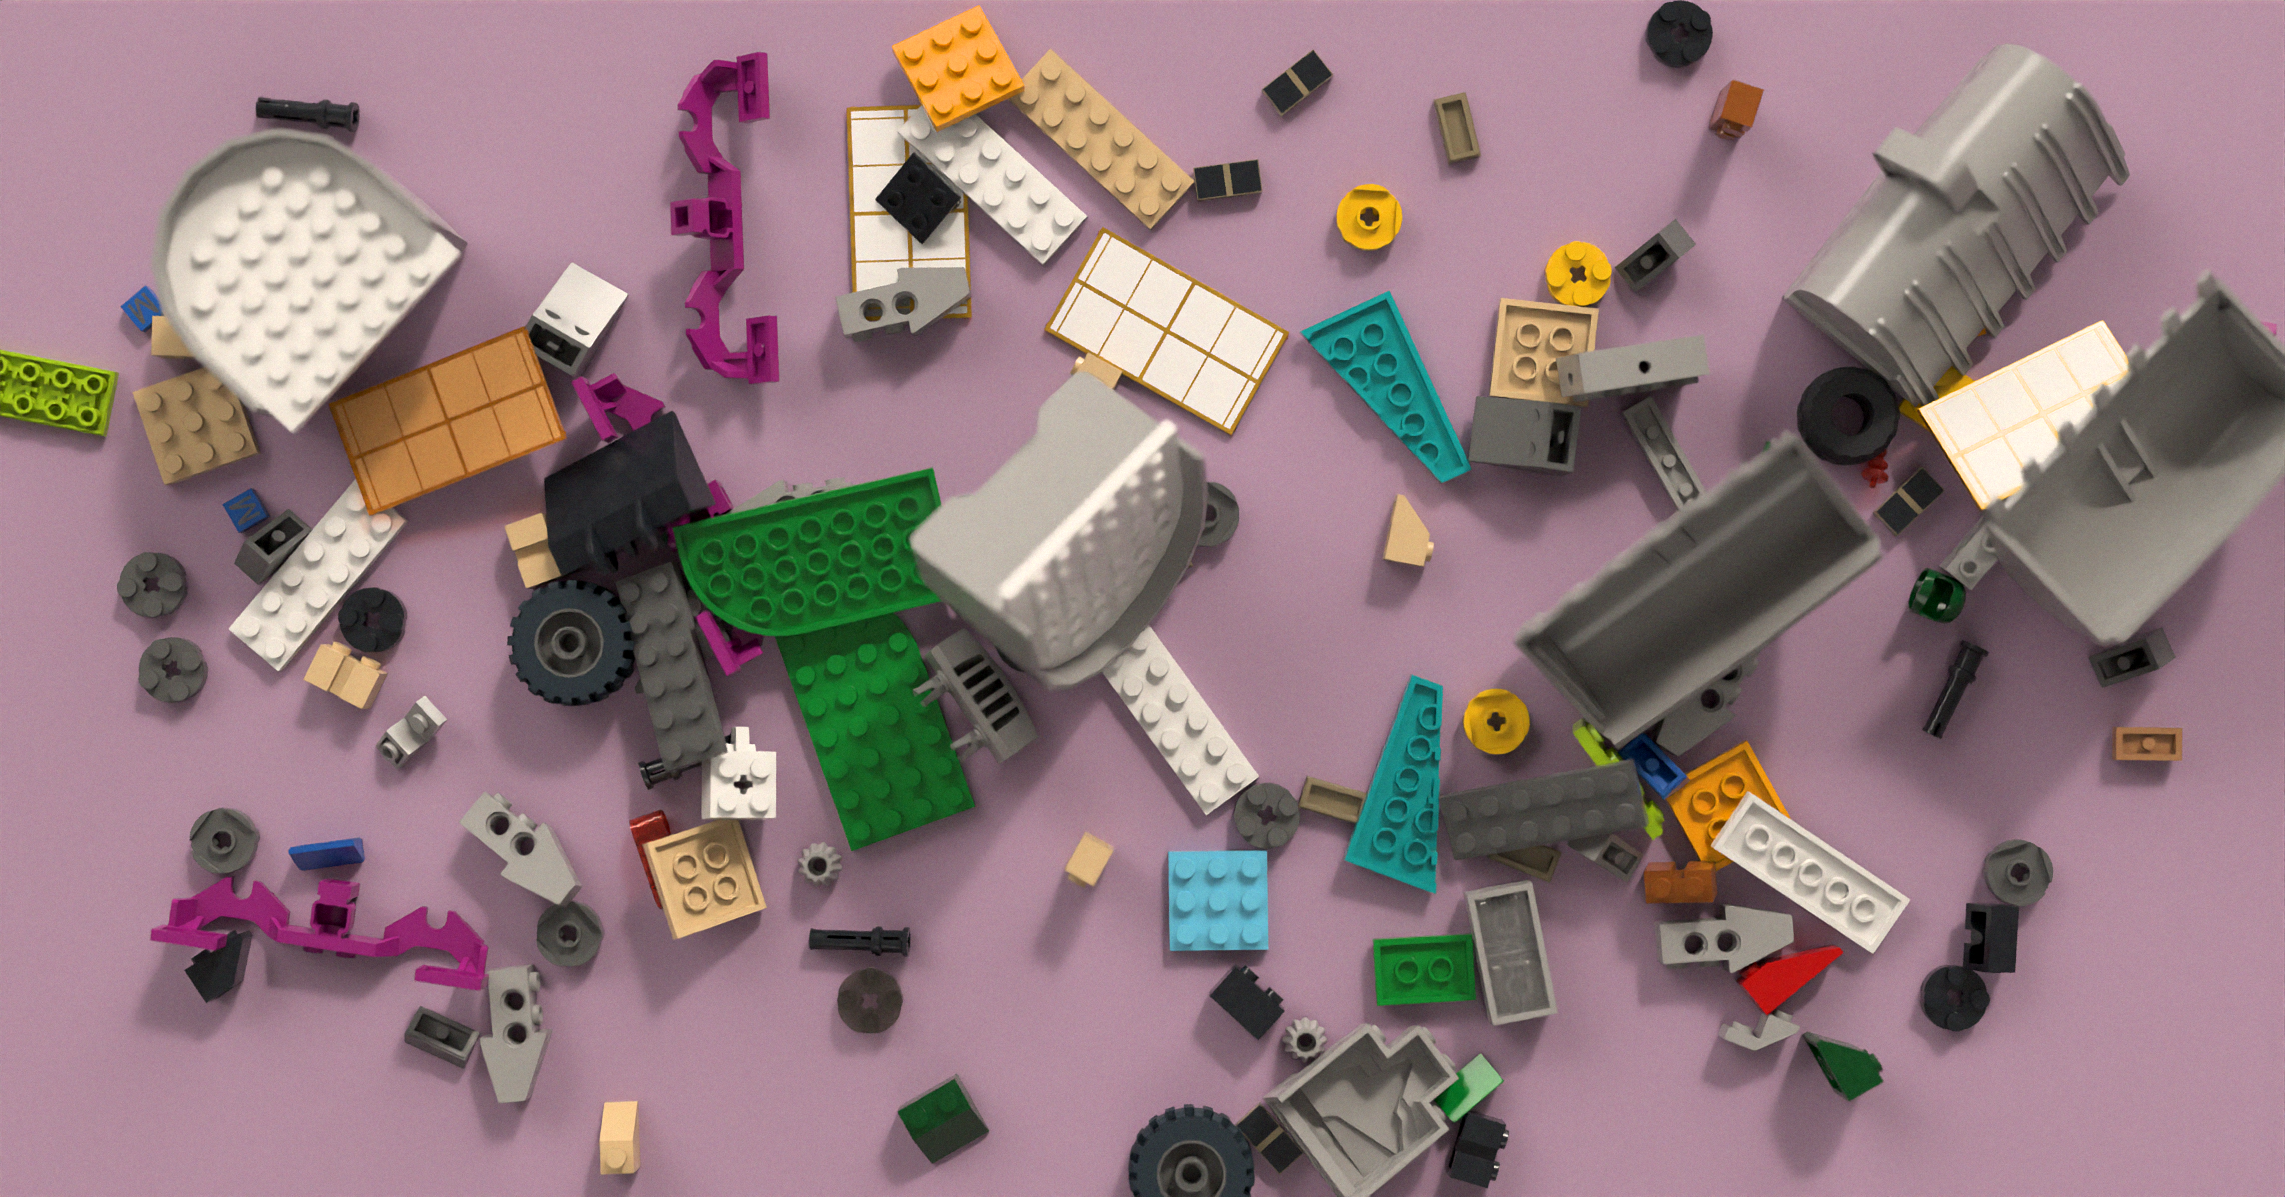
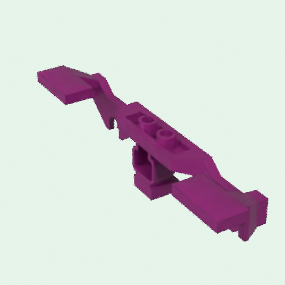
[670,52,779,385]
[572,373,764,676]
[150,876,489,991]

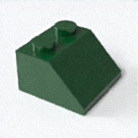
[1802,1032,1884,1101]
[897,1074,989,1164]

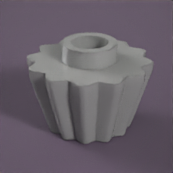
[798,842,843,887]
[1282,1017,1328,1063]

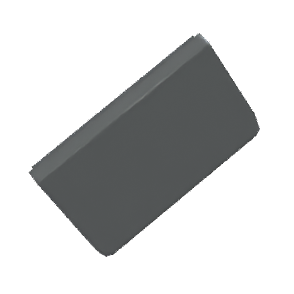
[404,1006,480,1068]

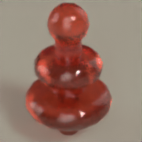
[1861,449,1889,488]

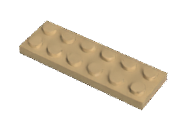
[1008,48,1195,231]

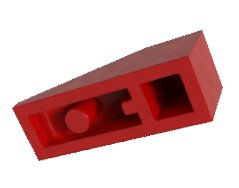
[1736,944,1844,1015]

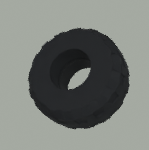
[1796,366,1900,466]

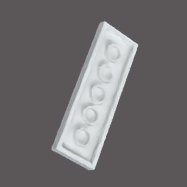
[898,105,1087,265]
[229,479,409,671]
[1102,625,1259,815]
[1710,791,1910,954]

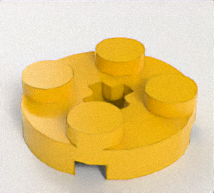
[1336,184,1402,251]
[1545,241,1612,307]
[1463,688,1530,754]

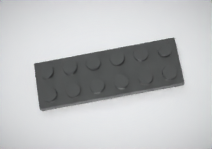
[616,561,729,772]
[1439,759,1649,860]

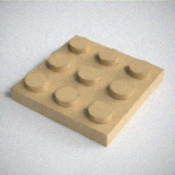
[1489,298,1599,408]
[132,367,261,486]
[643,820,767,940]

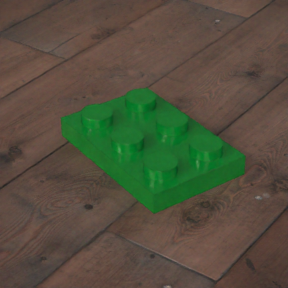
[1372,933,1476,1006]

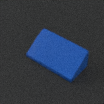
[1618,732,1690,800]
[288,837,365,871]

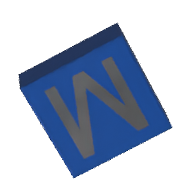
[120,285,164,333]
[222,488,270,533]

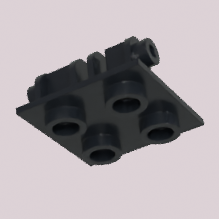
[875,152,962,244]

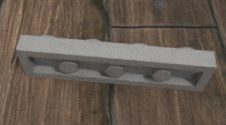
[1621,396,1706,511]

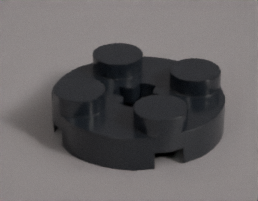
[1645,0,1713,68]
[338,587,407,652]
[1920,964,1990,1032]

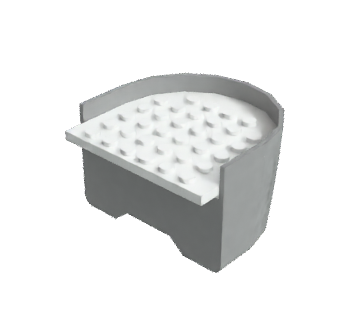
[151,128,468,434]
[911,372,1208,691]

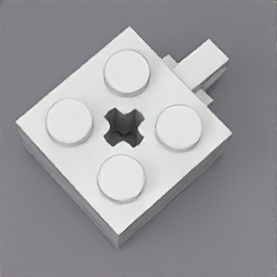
[702,727,776,820]

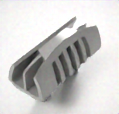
[913,628,1038,764]

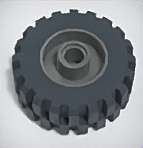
[507,580,636,706]
[1128,1104,1255,1197]

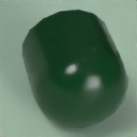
[1907,568,1966,623]

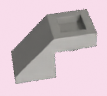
[375,696,447,770]
[1718,1009,1800,1051]

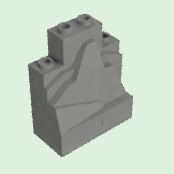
[1263,1023,1459,1197]

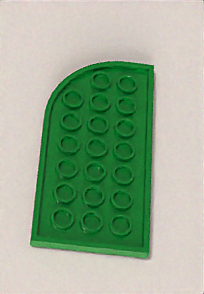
[673,467,942,636]
[775,612,976,851]

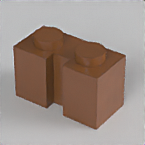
[1708,79,1764,140]
[1644,861,1717,904]

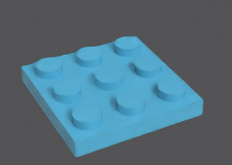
[1168,850,1269,951]

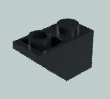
[184,930,252,1003]

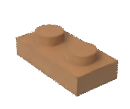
[2112,727,2182,761]

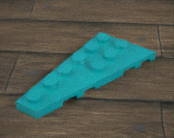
[1300,290,1472,484]
[1343,674,1443,894]

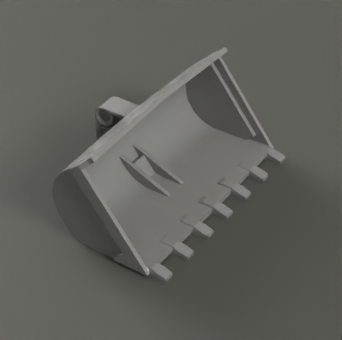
[1782,44,2130,407]
[1985,269,2285,646]
[1513,429,1884,749]

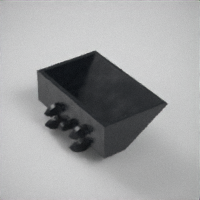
[544,411,716,576]

